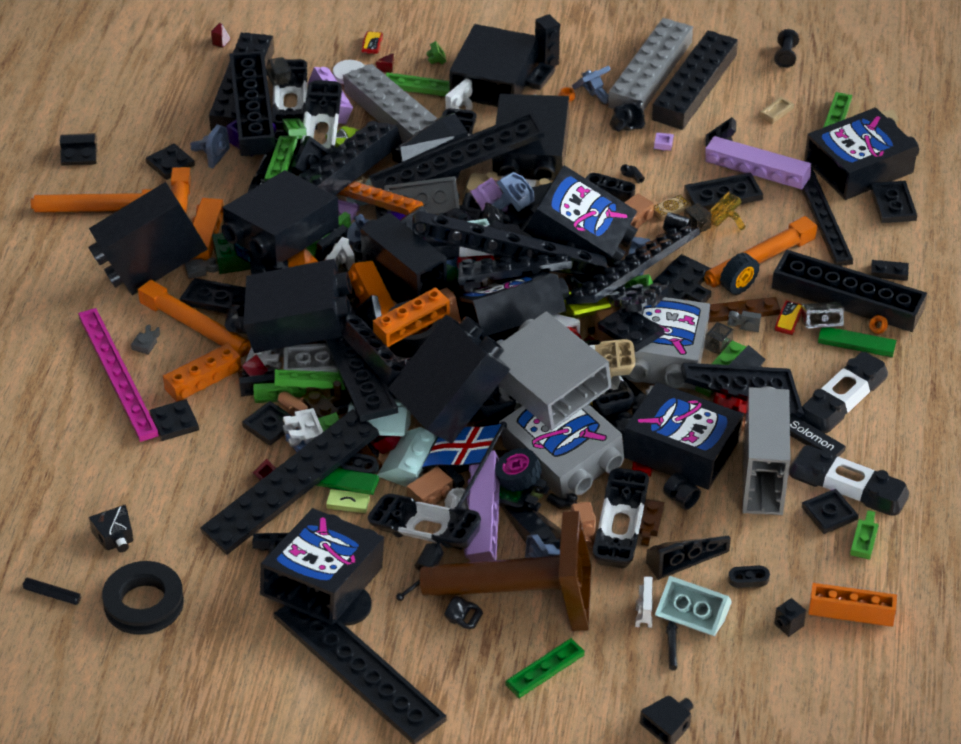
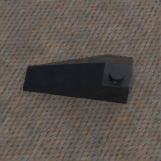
[399,114,468,163]
[501,507,561,549]
[646,535,731,580]

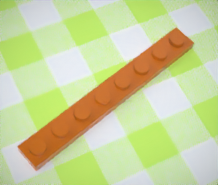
[338,181,423,215]

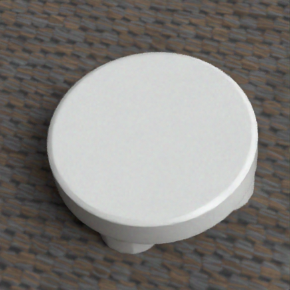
[333,60,365,84]

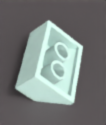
[348,399,411,436]
[378,427,438,487]
[655,576,732,636]

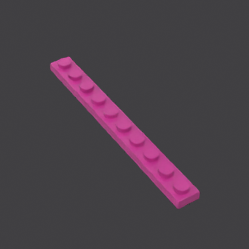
[78,308,159,442]

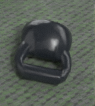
[444,596,483,629]

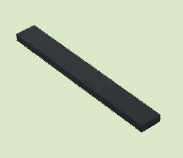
[802,167,853,266]

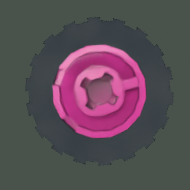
[495,448,542,492]

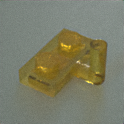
[704,192,746,230]

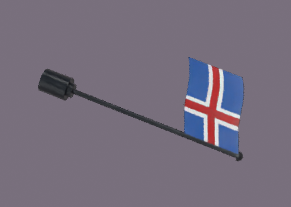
[415,421,507,572]

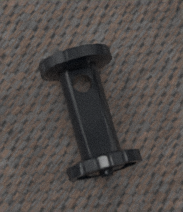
[774,29,799,68]

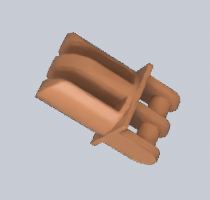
[278,392,308,416]

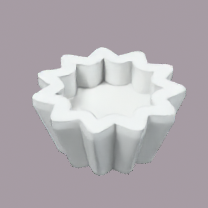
[444,488,470,509]

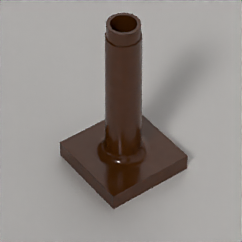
[420,511,592,631]

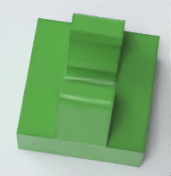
[426,41,447,65]

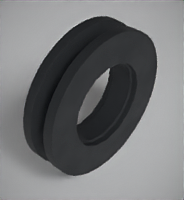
[102,561,184,635]

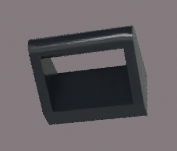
[238,367,276,397]

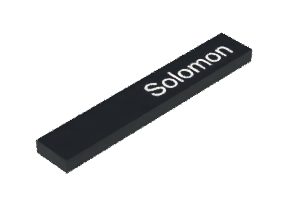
[790,415,846,457]

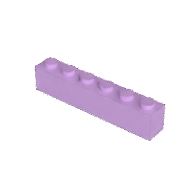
[705,136,811,189]
[464,451,500,562]

